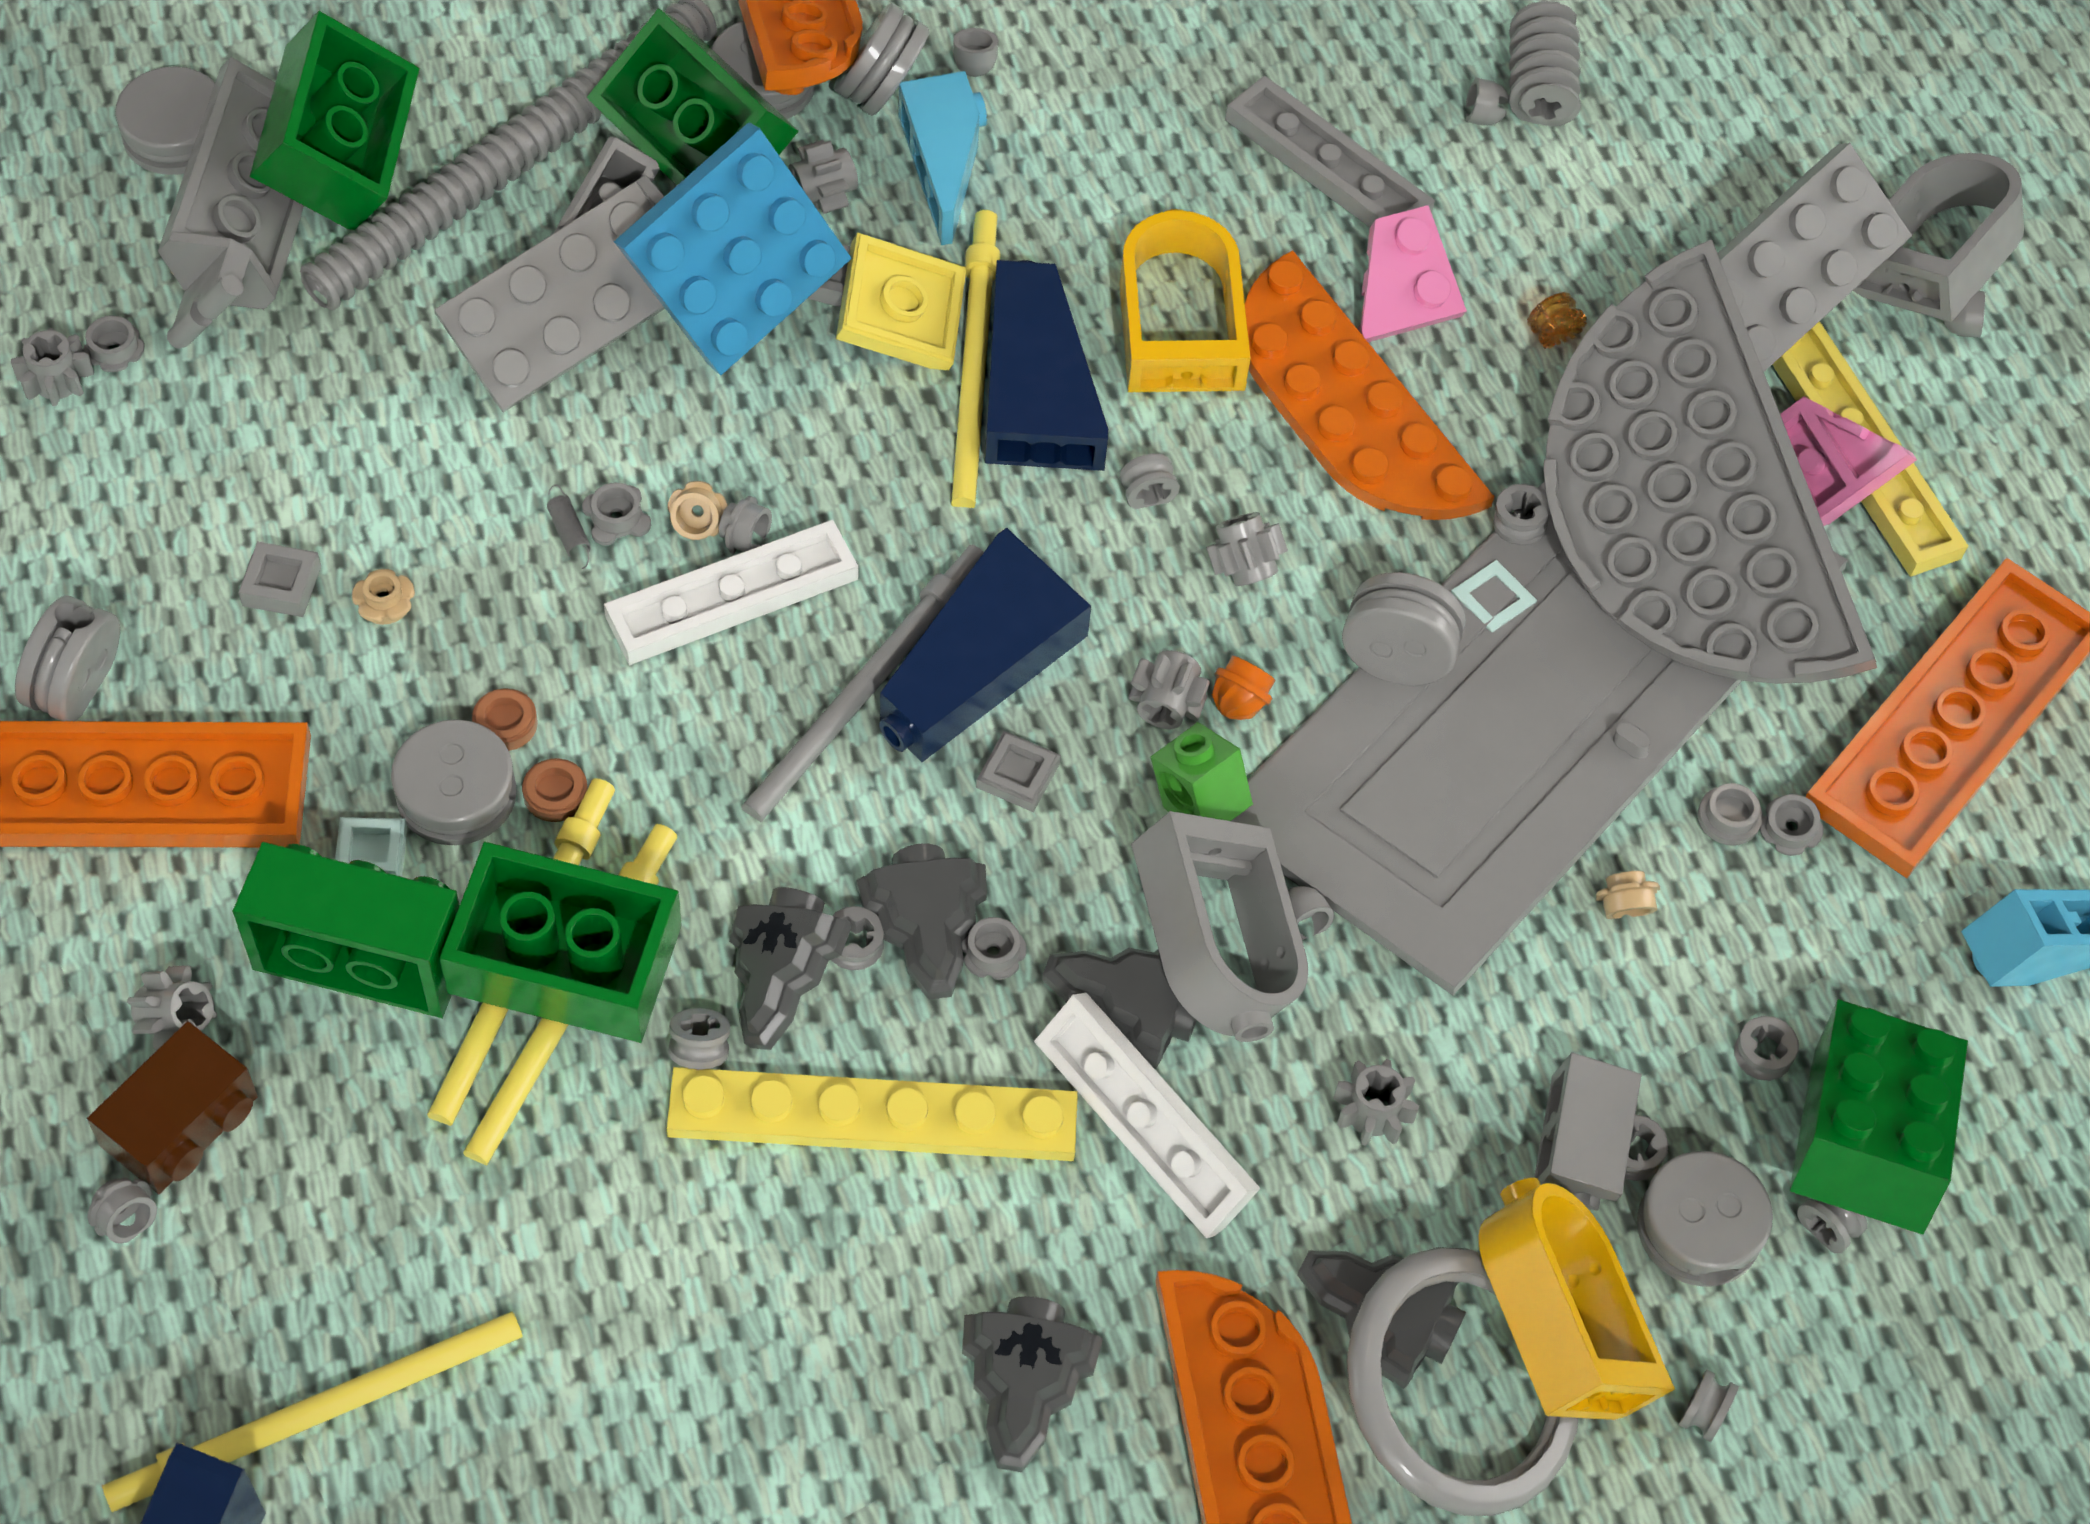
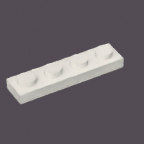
[604,519,858,665]
[1034,993,1260,1238]

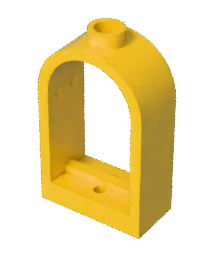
[1120,209,1251,392]
[1479,1177,1675,1420]

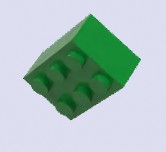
[586,8,799,185]
[249,11,420,230]
[439,841,682,1043]
[232,842,460,1019]
[1789,999,1968,1235]

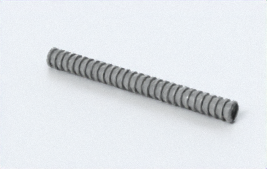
[300,0,717,310]

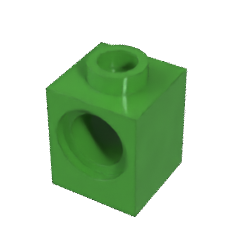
[1150,722,1253,821]

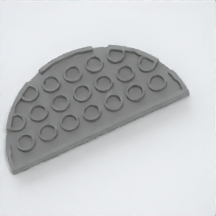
[1544,239,1877,684]

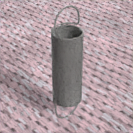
[547,484,591,569]

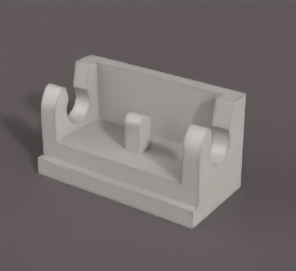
[1534,1052,1642,1211]

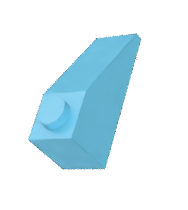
[898,71,987,245]
[1961,889,2090,987]

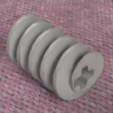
[1509,1,1581,126]

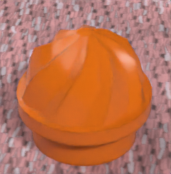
[1212,656,1276,720]

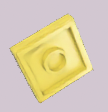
[836,232,967,371]

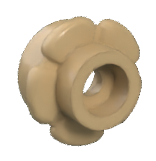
[668,481,728,540]
[352,569,415,625]
[1596,871,1660,919]

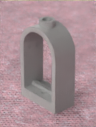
[1853,153,2024,322]
[1131,811,1308,1042]

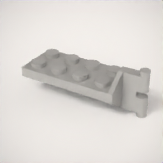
[158,57,304,349]
[1718,143,1912,372]
[434,175,665,412]

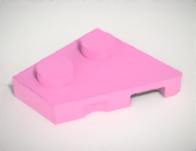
[1357,205,1467,342]
[1780,396,1917,526]

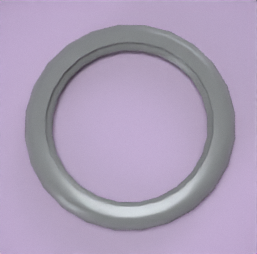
[1347,1247,1579,1516]

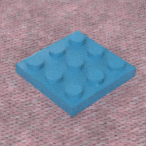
[614,122,852,375]

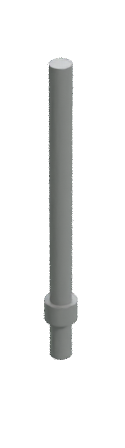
[742,545,984,822]

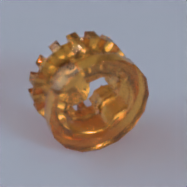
[1527,292,1587,349]

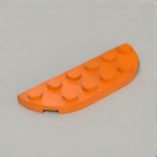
[738,0,863,95]
[1245,250,1495,520]
[1155,1270,1352,1524]

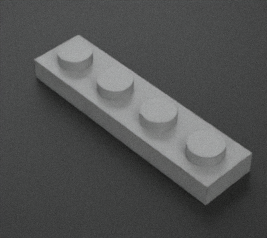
[1225,75,1435,227]

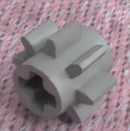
[788,140,858,214]
[11,328,94,406]
[1206,512,1288,586]
[1129,650,1210,729]
[127,966,217,1050]
[1333,1059,1419,1146]

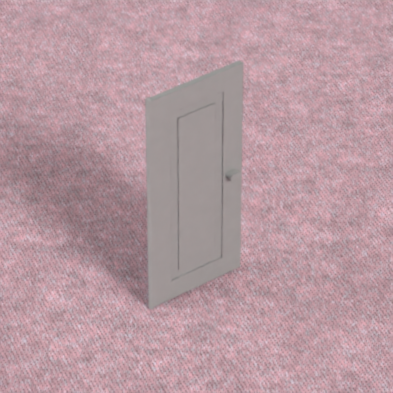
[1232,481,1847,996]

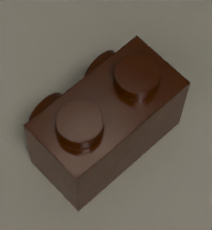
[86,1021,258,1195]

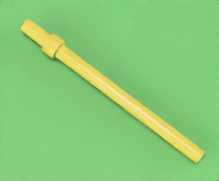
[951,210,1000,508]
[427,778,615,1126]
[463,824,677,1166]
[102,1311,523,1512]

